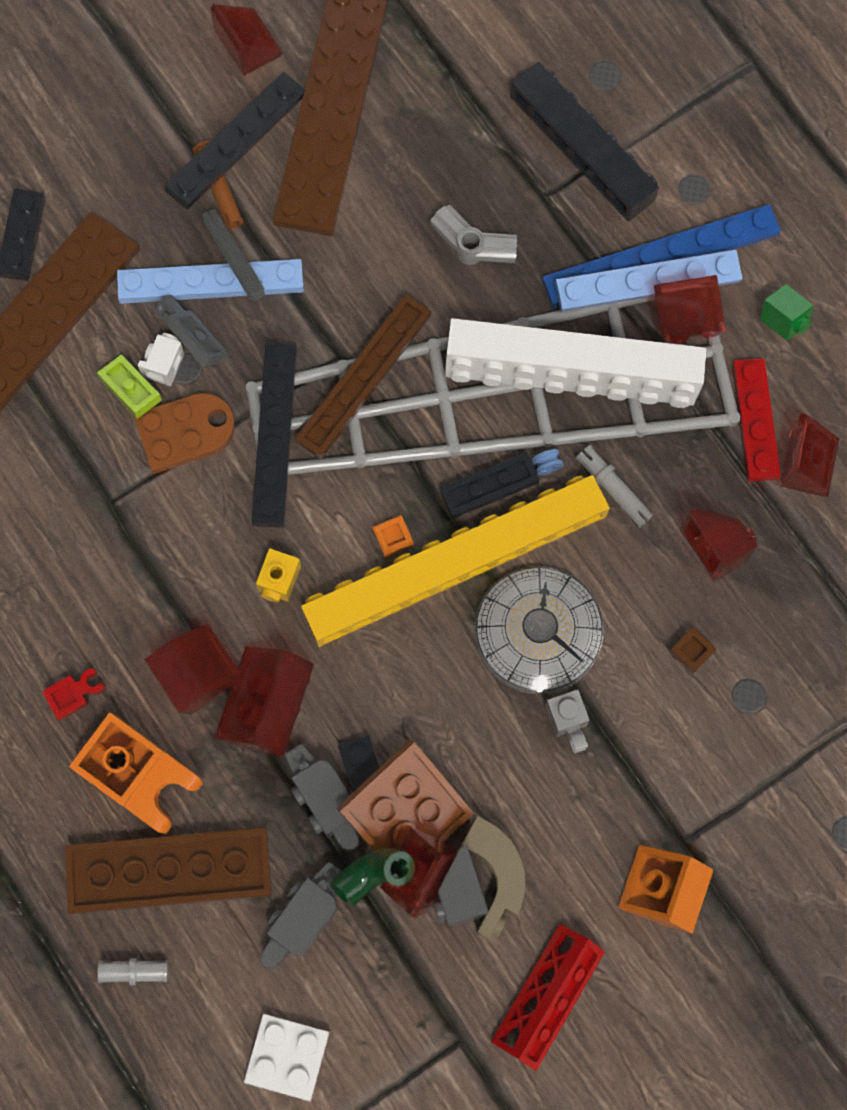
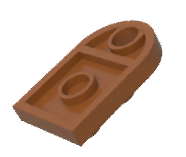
[133,393,235,475]

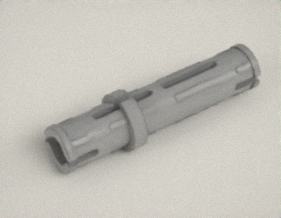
[576,445,654,528]

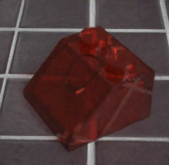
[654,275,727,343]
[680,508,758,582]
[144,624,244,715]
[380,828,457,918]

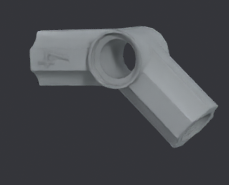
[430,204,517,265]

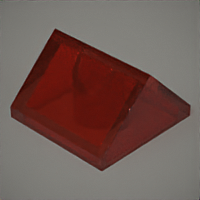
[210,4,283,76]
[779,414,840,497]

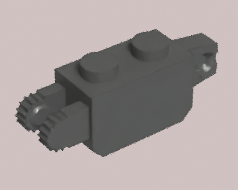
[285,744,360,853]
[260,862,341,970]

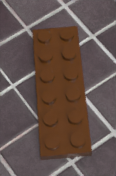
[65,827,272,915]

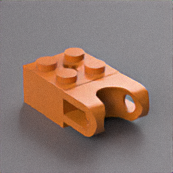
[69,712,204,834]

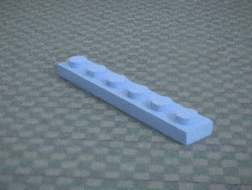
[555,250,742,312]
[117,259,304,304]

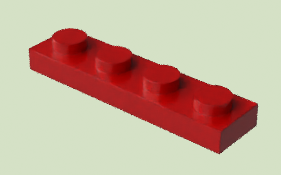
[732,358,781,482]

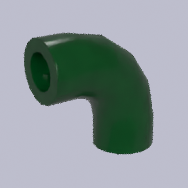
[329,848,415,908]

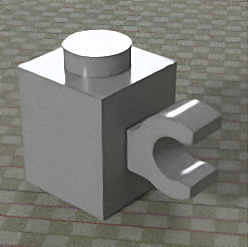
[544,690,590,754]

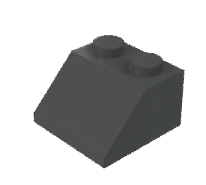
[433,846,488,929]

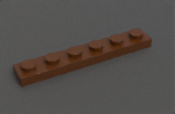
[295,295,431,460]

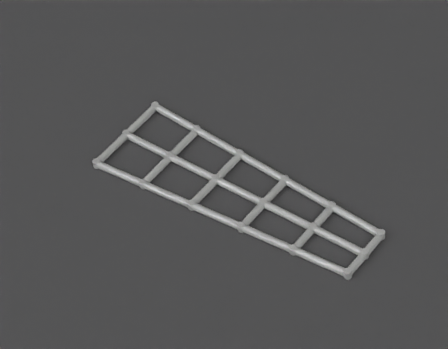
[246,288,741,475]

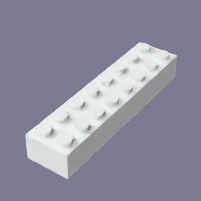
[445,318,706,408]

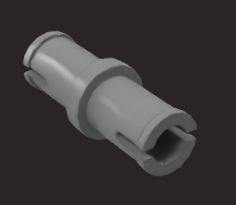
[98,957,168,985]

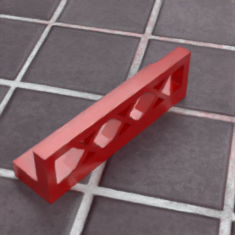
[491,924,605,1071]

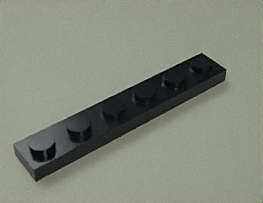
[164,72,305,210]
[252,343,297,528]

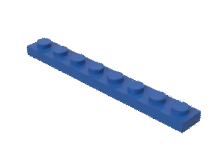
[542,204,781,308]

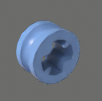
[532,449,564,475]

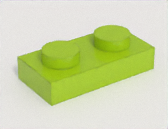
[97,354,162,419]

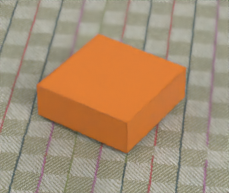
[372,515,414,558]

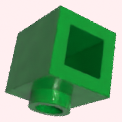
[760,284,814,341]

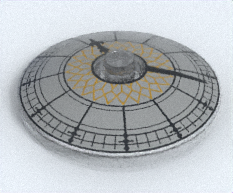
[474,566,604,695]

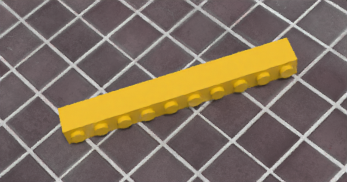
[301,475,610,647]

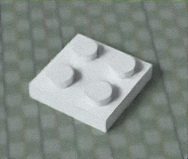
[244,1014,330,1101]

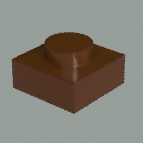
[670,627,717,674]

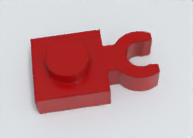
[42,668,106,721]

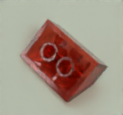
[214,646,314,757]

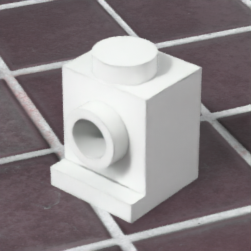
[138,333,185,386]

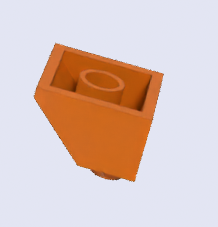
[618,845,714,934]

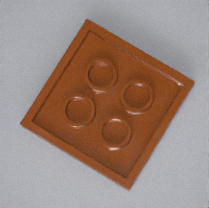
[336,739,474,869]

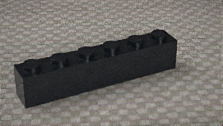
[510,62,659,222]

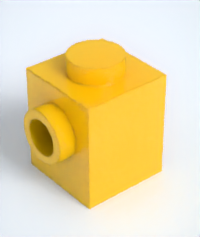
[256,548,301,603]

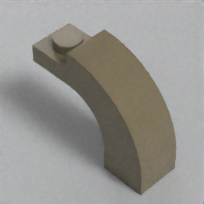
[461,816,525,940]

